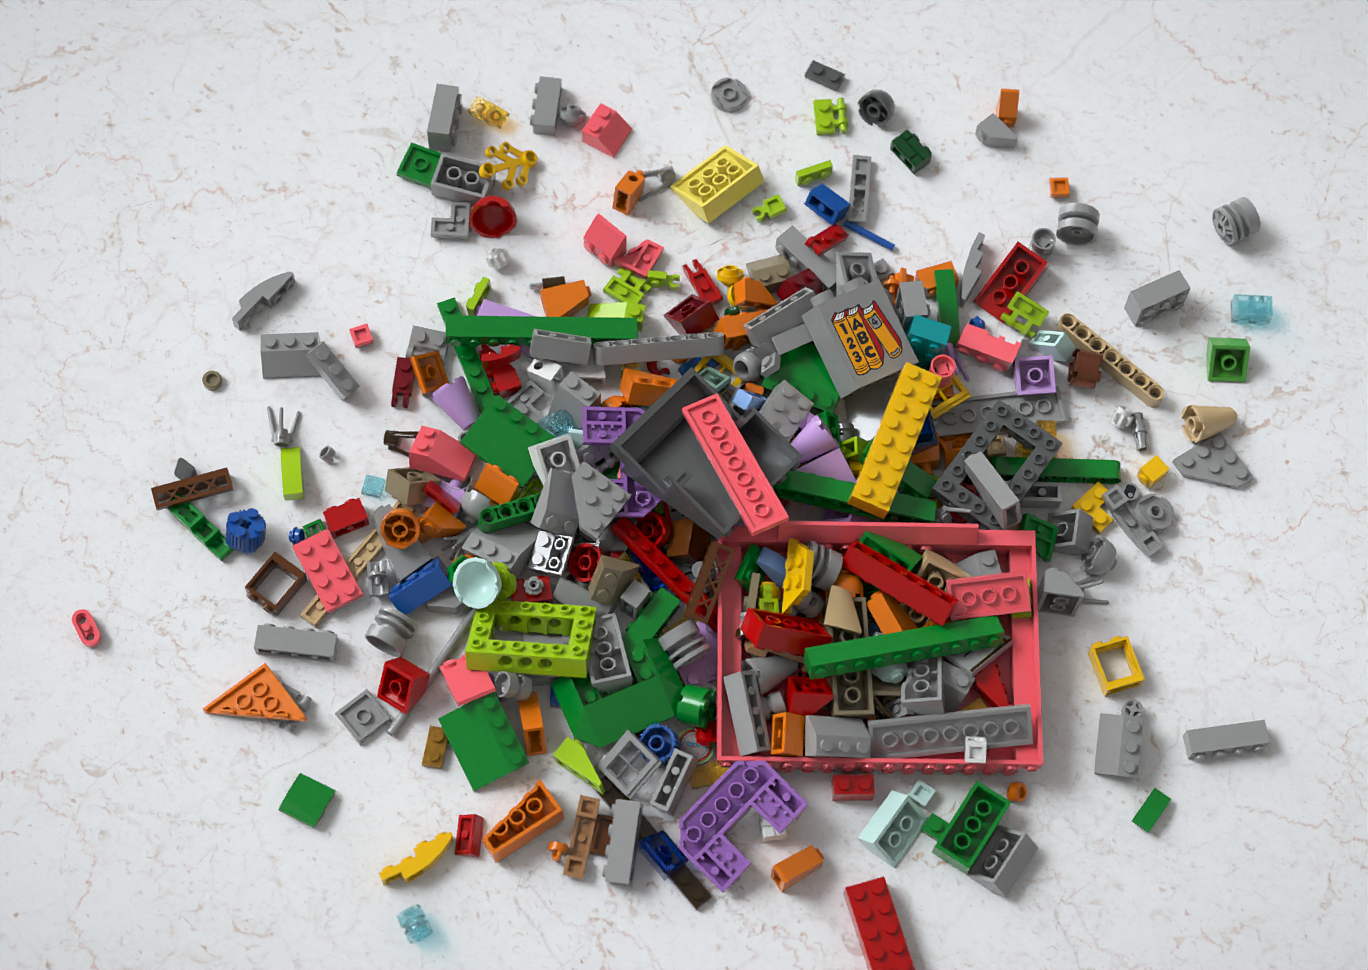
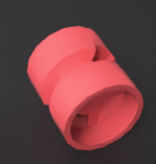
[929,355,956,388]

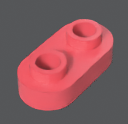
[72,609,101,647]

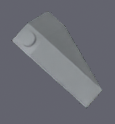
[905,661,975,713]

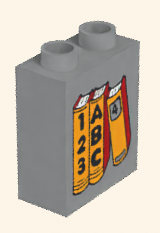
[802,277,918,399]

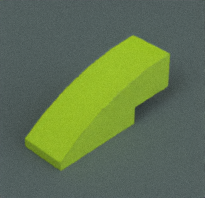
[281,447,304,501]

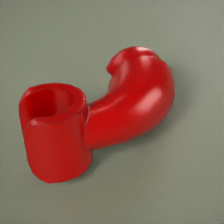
[646,361,670,377]

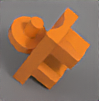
[884,268,914,305]

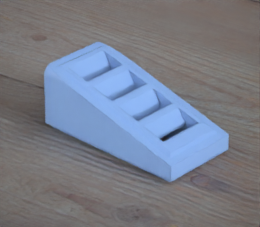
[733,389,767,410]

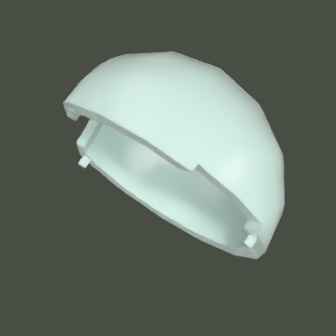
[453,557,502,609]

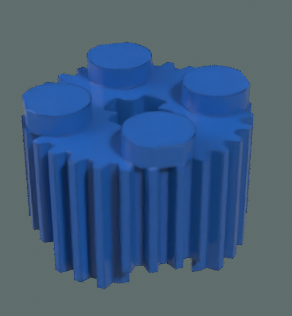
[225,508,266,555]
[638,723,682,768]

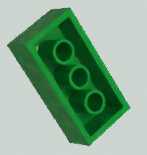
[932,780,1011,875]

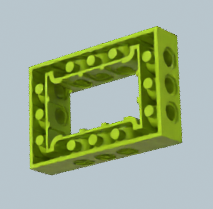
[465,600,597,678]

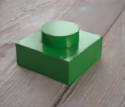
[921,813,949,842]

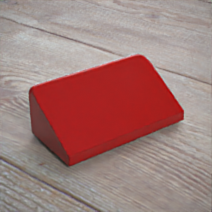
[422,480,461,514]
[454,814,484,857]

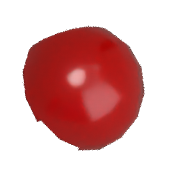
[469,196,517,239]

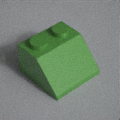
[1206,337,1250,382]

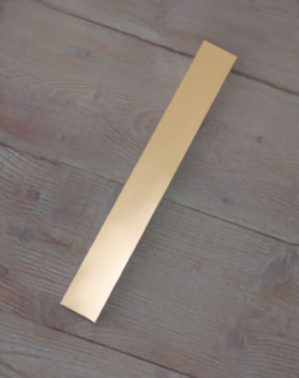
[300,500,416,628]

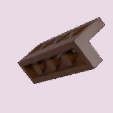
[151,467,233,511]
[682,541,735,624]

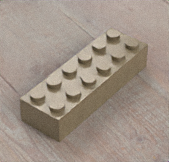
[822,597,874,720]

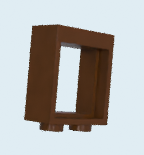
[245,552,307,616]

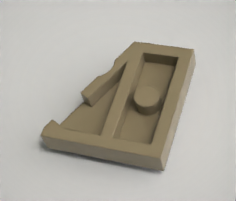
[743,573,760,612]

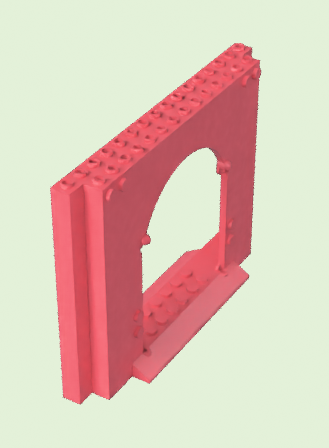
[717,521,1043,776]

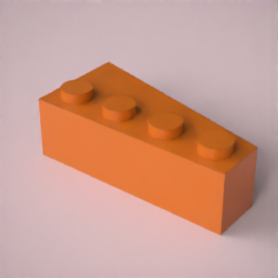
[713,309,769,351]
[619,367,678,407]
[483,779,564,863]

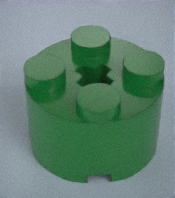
[676,684,717,729]

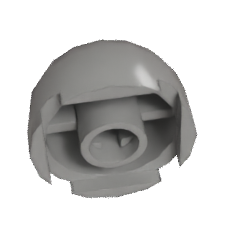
[461,488,497,524]
[1080,535,1117,575]

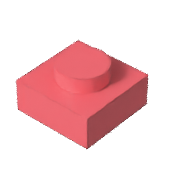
[349,323,374,348]

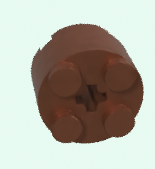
[1067,348,1103,389]

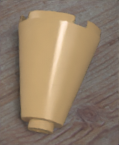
[1181,405,1237,443]

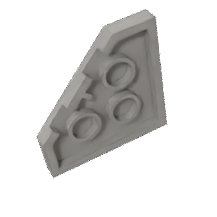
[1172,432,1254,489]
[571,461,631,541]

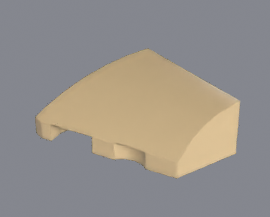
[824,585,862,634]

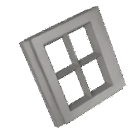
[597,730,662,799]

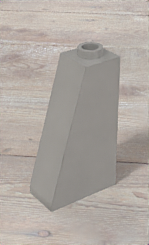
[964,451,1021,530]
[372,504,432,584]

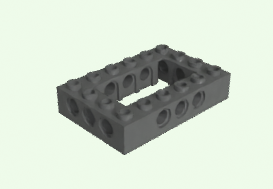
[930,399,1063,530]

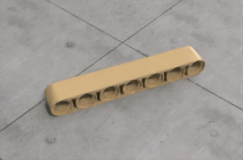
[1057,313,1164,408]

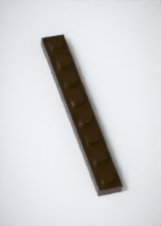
[593,775,712,910]

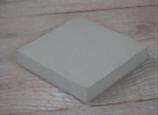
[335,689,392,745]

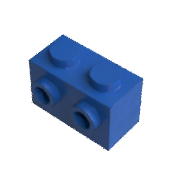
[804,183,851,225]

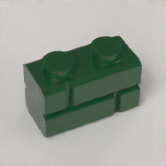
[890,130,932,174]

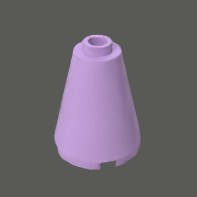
[431,376,478,431]
[790,415,840,464]

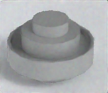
[559,105,587,127]

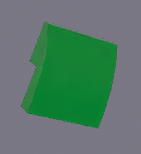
[278,773,336,828]

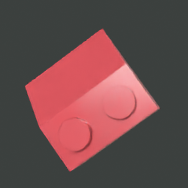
[582,103,632,158]
[584,213,627,267]

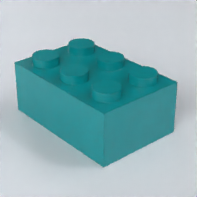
[905,314,952,370]

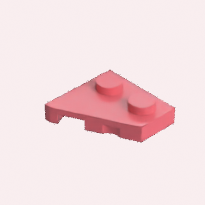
[614,239,664,280]

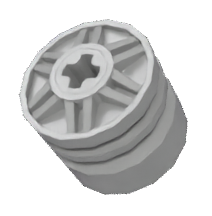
[1212,197,1261,245]
[805,540,843,591]
[364,606,417,657]
[658,619,711,670]

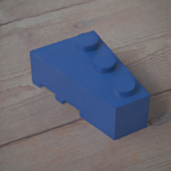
[389,556,452,615]

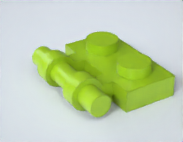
[813,98,849,135]
[603,267,652,304]
[1000,291,1050,339]

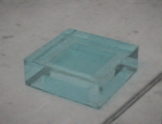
[361,474,386,499]

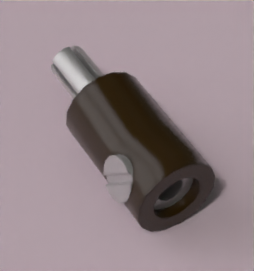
[529,276,565,290]

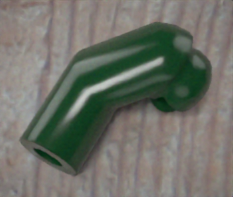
[724,305,741,316]

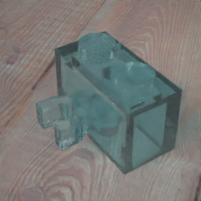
[1231,294,1273,326]

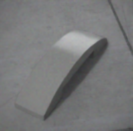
[1102,484,1164,557]

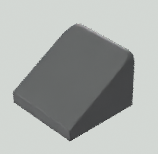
[174,457,197,480]

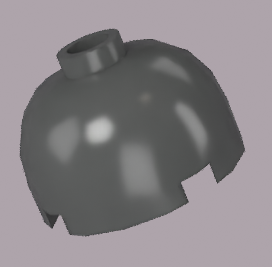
[858,90,895,127]

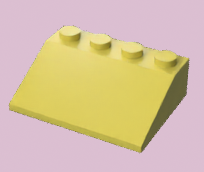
[670,145,764,224]

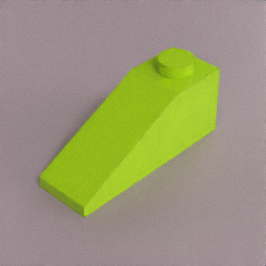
[587,302,646,332]
[553,737,605,794]

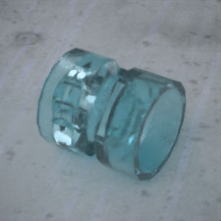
[538,410,574,438]
[396,905,433,944]

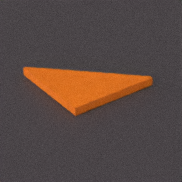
[203,663,308,722]

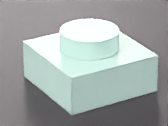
[908,780,936,808]

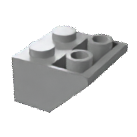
[528,530,575,577]

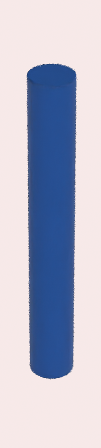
[843,219,895,251]

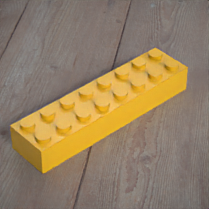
[847,362,942,519]

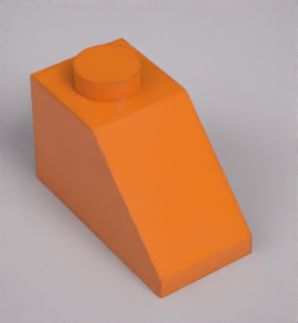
[996,89,1019,128]
[734,277,777,310]
[419,502,466,538]

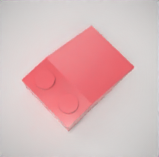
[409,426,476,482]
[439,654,496,706]

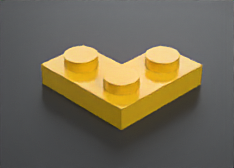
[1071,481,1114,534]

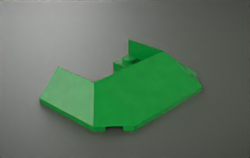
[551,638,684,749]

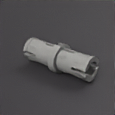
[1131,412,1149,452]

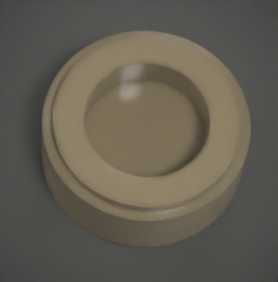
[202,371,222,391]

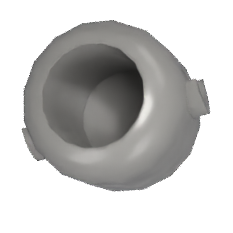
[733,346,763,382]

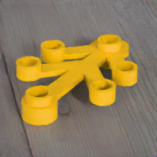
[479,142,538,191]

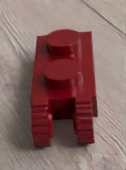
[391,357,415,408]

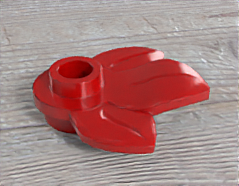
[694,720,717,746]

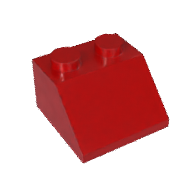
[377,657,430,714]
[784,676,834,716]

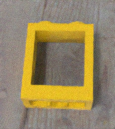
[1088,636,1145,696]

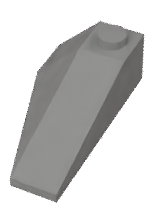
[588,613,633,694]
[901,656,945,715]

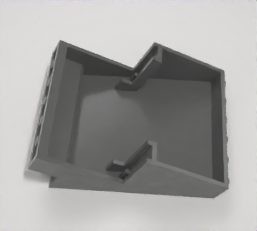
[608,367,803,539]

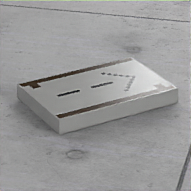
[943,634,1013,677]

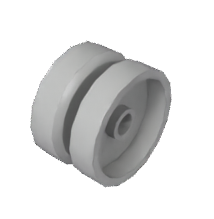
[1056,203,1100,246]

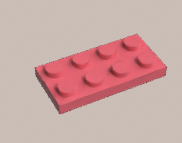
[292,529,363,614]
[946,570,1031,620]

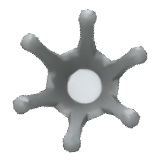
[438,525,478,561]

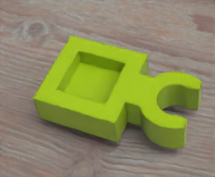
[752,193,787,222]

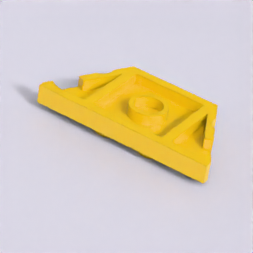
[782,538,814,615]

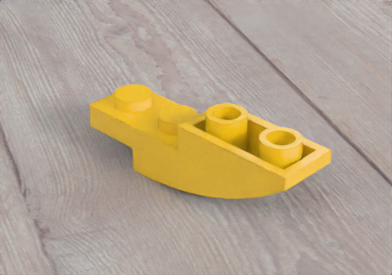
[379,832,454,885]

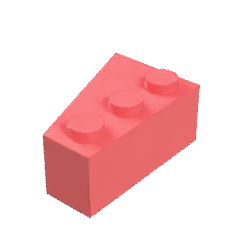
[955,324,1022,372]

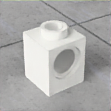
[965,736,986,763]

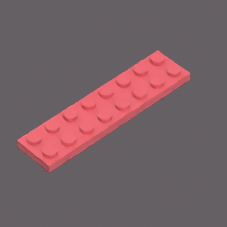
[682,394,789,536]

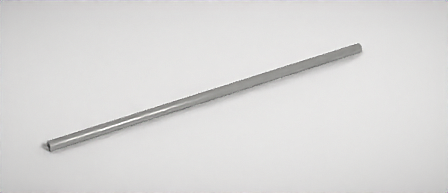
[387,521,537,738]

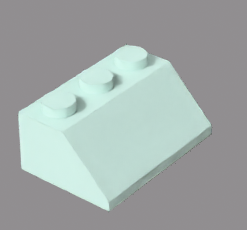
[858,790,928,867]

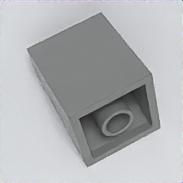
[547,372,601,433]

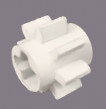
[486,246,510,270]
[1109,405,1134,428]

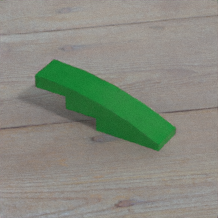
[934,269,960,347]
[166,493,234,562]

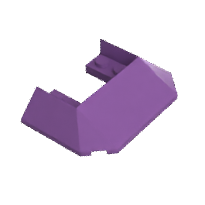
[581,406,662,518]
[679,761,809,893]

